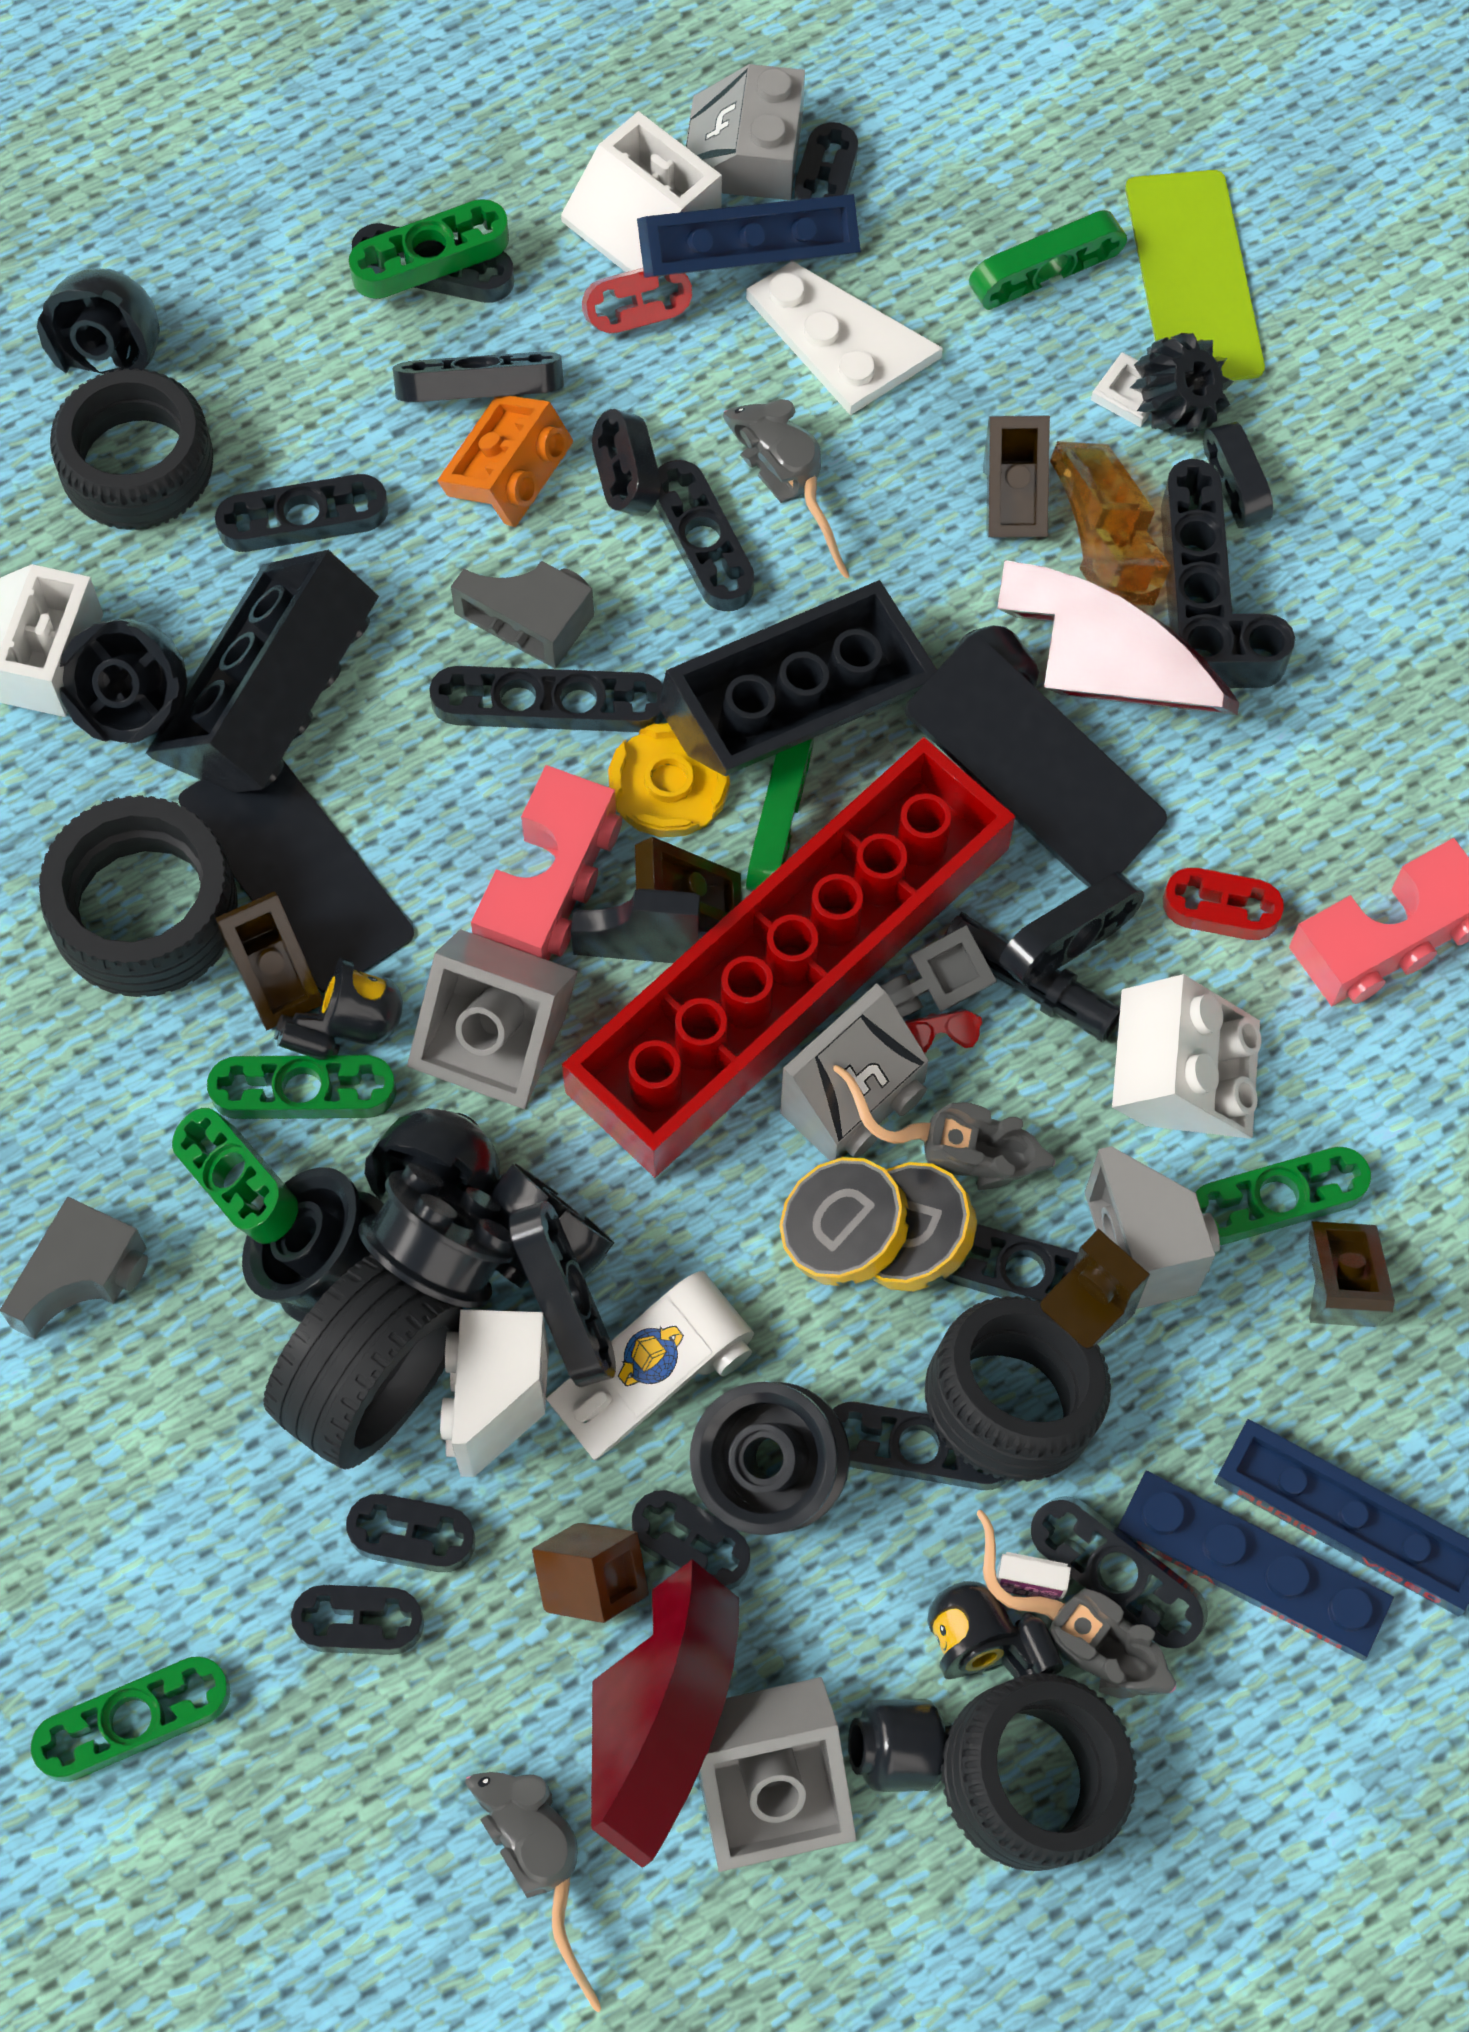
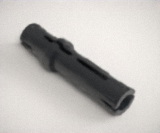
[944,912,1120,1043]

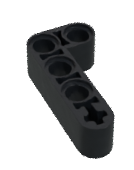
[1161,459,1295,688]

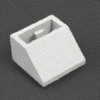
[561,111,722,272]
[0,564,103,717]
[1112,974,1261,1139]
[440,1310,549,1477]

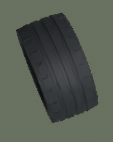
[39,795,238,997]
[263,1254,464,1470]

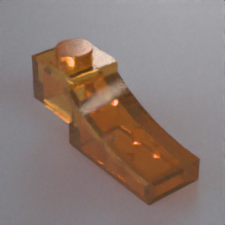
[1050,441,1171,606]

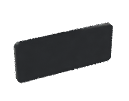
[905,635,1167,887]
[178,759,414,993]

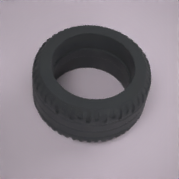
[50,368,214,530]
[925,1296,1111,1482]
[941,1673,1137,1871]

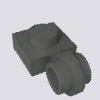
[880,925,997,1018]

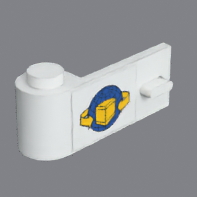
[546,1271,754,1461]

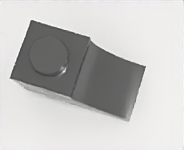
[451,561,594,669]
[0,1196,148,1339]

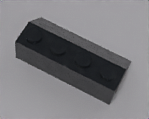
[146,549,379,793]
[659,580,937,776]

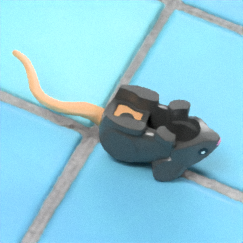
[723,399,849,578]
[833,1065,1055,1191]
[977,1510,1177,1699]
[465,1772,601,2012]

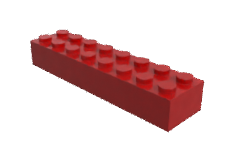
[562,737,1015,1178]

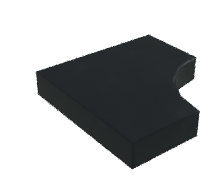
[571,888,700,963]

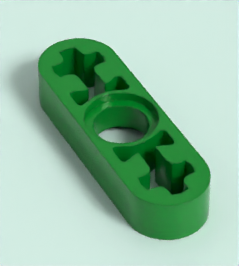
[349,199,509,299]
[969,210,1127,310]
[746,738,814,892]
[207,1055,396,1119]
[172,1108,298,1244]
[1195,1147,1371,1245]
[31,1657,230,1782]

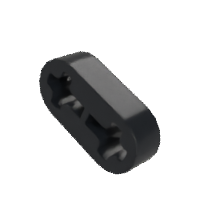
[794,122,858,200]
[592,409,661,516]
[1203,422,1273,528]
[632,1490,750,1590]
[346,1494,475,1572]
[291,1585,424,1655]

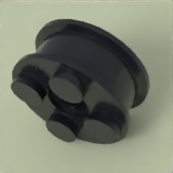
[358,1163,517,1308]
[242,1167,384,1323]
[690,1382,850,1535]

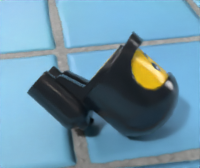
[274,957,403,1060]
[927,1581,1064,1679]

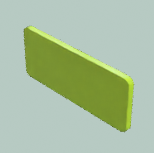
[1125,170,1265,381]

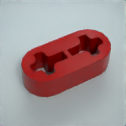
[582,268,692,333]
[1163,867,1284,940]

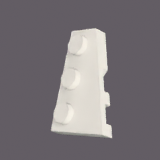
[746,261,943,415]

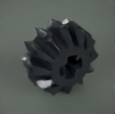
[1130,333,1234,436]

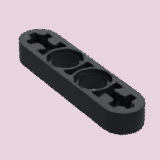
[429,666,665,732]

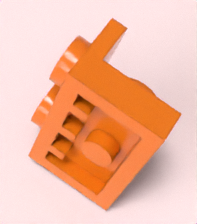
[437,396,573,527]

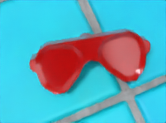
[905,1009,983,1054]

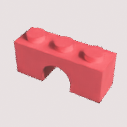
[471,765,622,961]
[1289,838,1469,1007]

